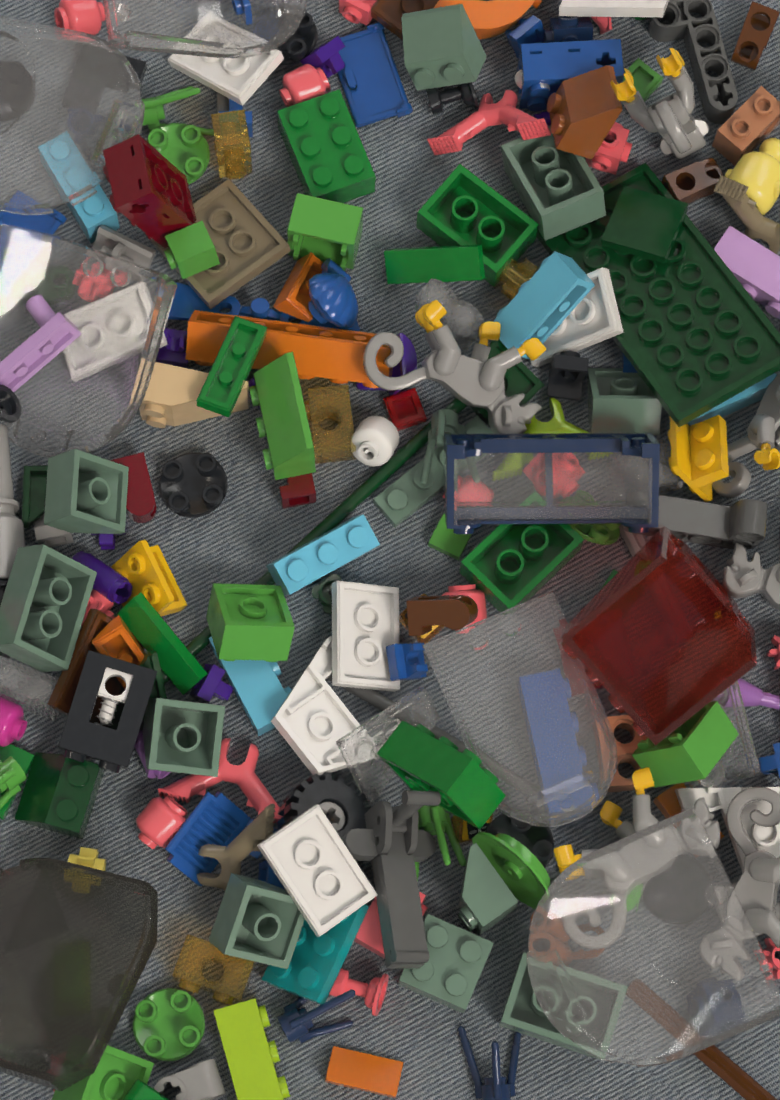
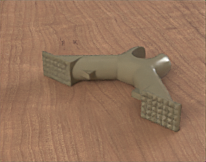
[713,175,780,254]
[197,804,275,891]

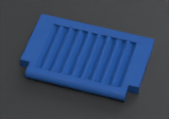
[165,791,251,887]

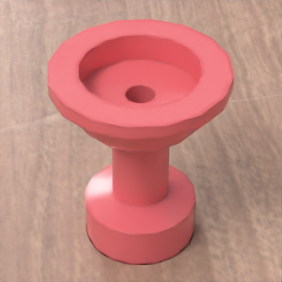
[330,968,389,1016]

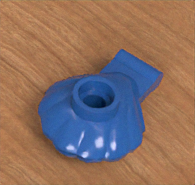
[308,258,359,328]

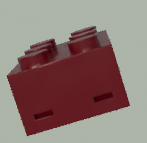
[103,134,197,249]

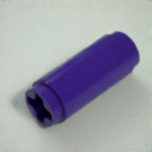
[72,551,133,604]

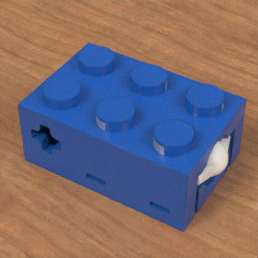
[514,39,624,111]

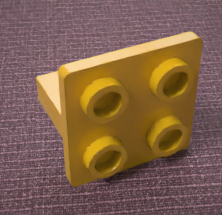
[667,415,729,502]
[111,540,187,616]

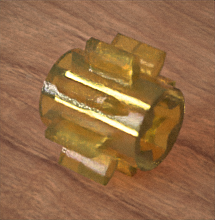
[499,258,538,300]

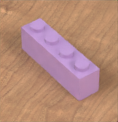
[714,226,780,319]

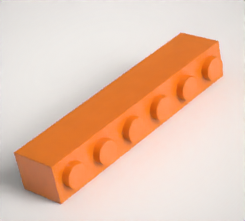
[186,310,393,388]

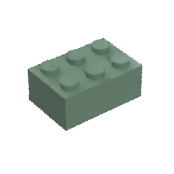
[501,125,606,241]
[0,544,97,672]
[498,952,627,1061]

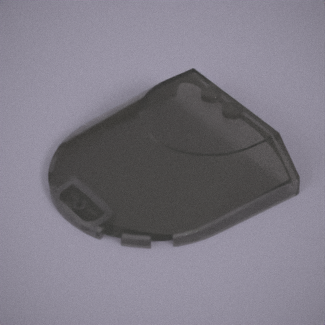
[0,858,158,1091]

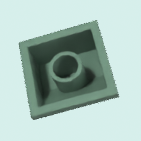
[401,4,487,91]
[587,368,662,435]
[44,449,129,534]
[143,698,225,777]
[457,843,518,936]
[209,873,305,969]

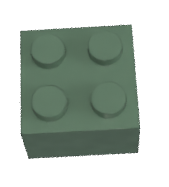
[398,914,494,1014]

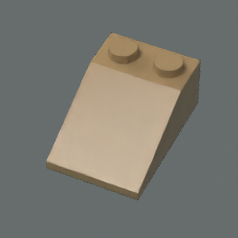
[137,360,250,428]

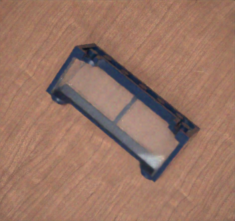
[444,433,660,534]

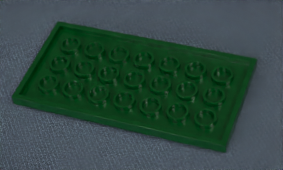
[536,163,780,427]

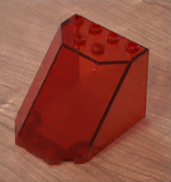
[561,526,757,746]

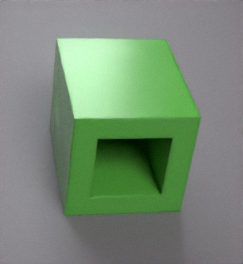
[163,221,220,279]

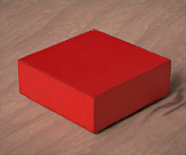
[383,388,427,431]

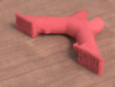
[427,90,551,156]
[158,738,283,823]

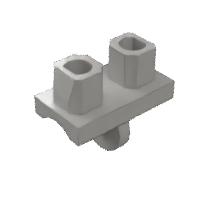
[88,225,156,282]

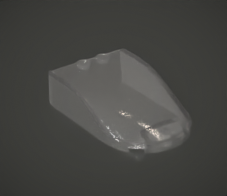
[422,591,618,827]

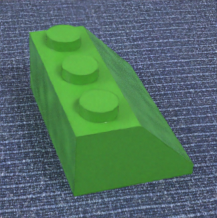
[249,352,316,480]

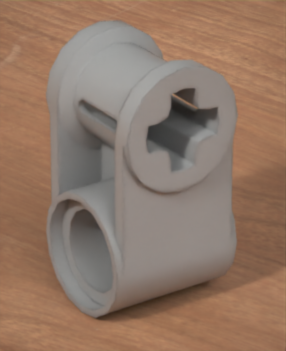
[154,1059,226,1100]

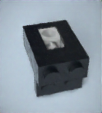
[58,650,158,773]

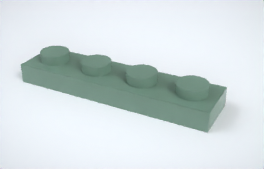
[373,415,494,528]

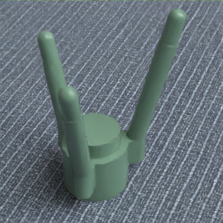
[420,409,480,485]

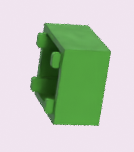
[287,193,363,271]
[206,583,295,662]
[632,701,739,788]
[52,1036,154,1100]

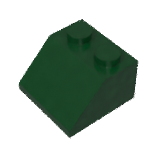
[15,752,104,840]

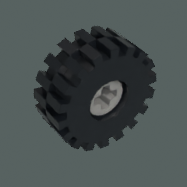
[277,773,371,839]

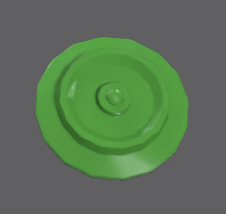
[472,831,552,910]

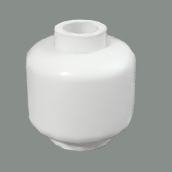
[350,415,399,467]

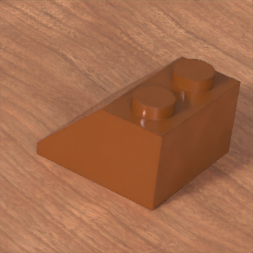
[547,65,623,160]

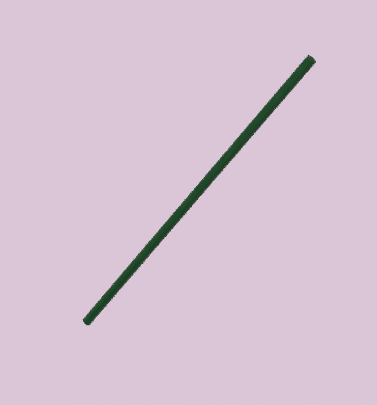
[161,398,467,685]

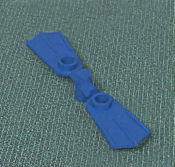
[161,282,360,332]

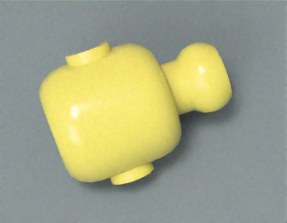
[724,138,780,215]

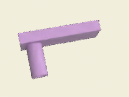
[0,295,81,392]

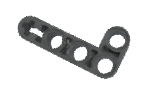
[648,0,738,124]
[624,492,768,550]

